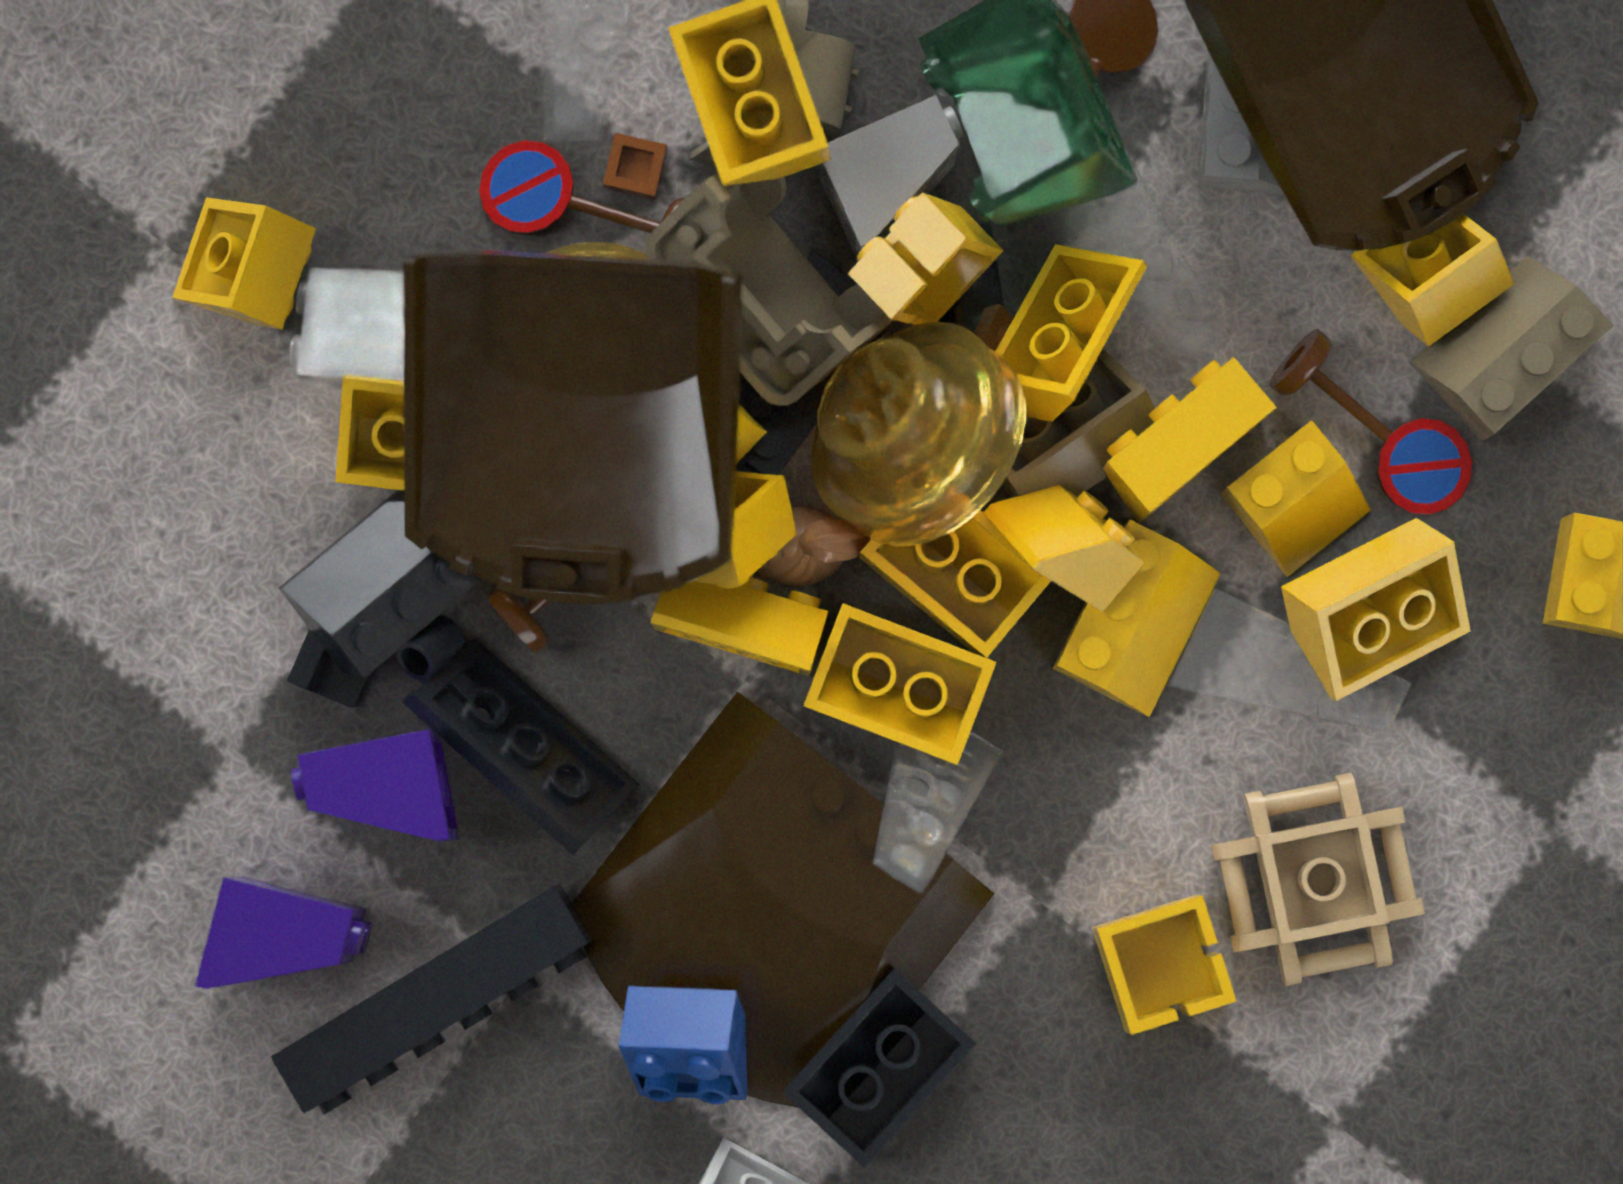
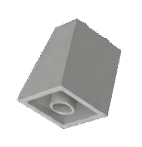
[816,95,963,262]

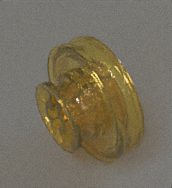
[811,322,1026,546]

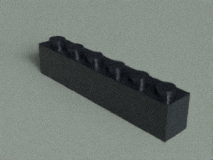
[270,884,593,1115]

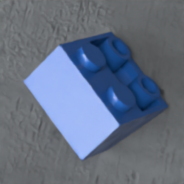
[618,986,747,1104]

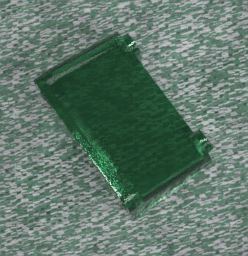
[918,0,1138,226]

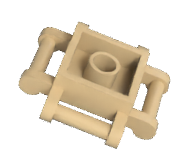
[1211,772,1425,987]

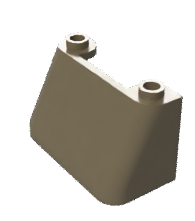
[645,173,895,406]

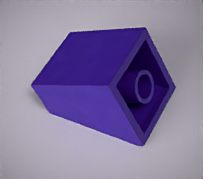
[292,729,460,841]
[195,877,372,989]

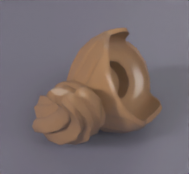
[755,506,876,586]

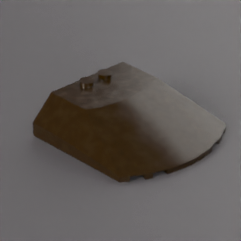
[1184,0,1539,251]
[403,250,742,604]
[572,692,995,1108]

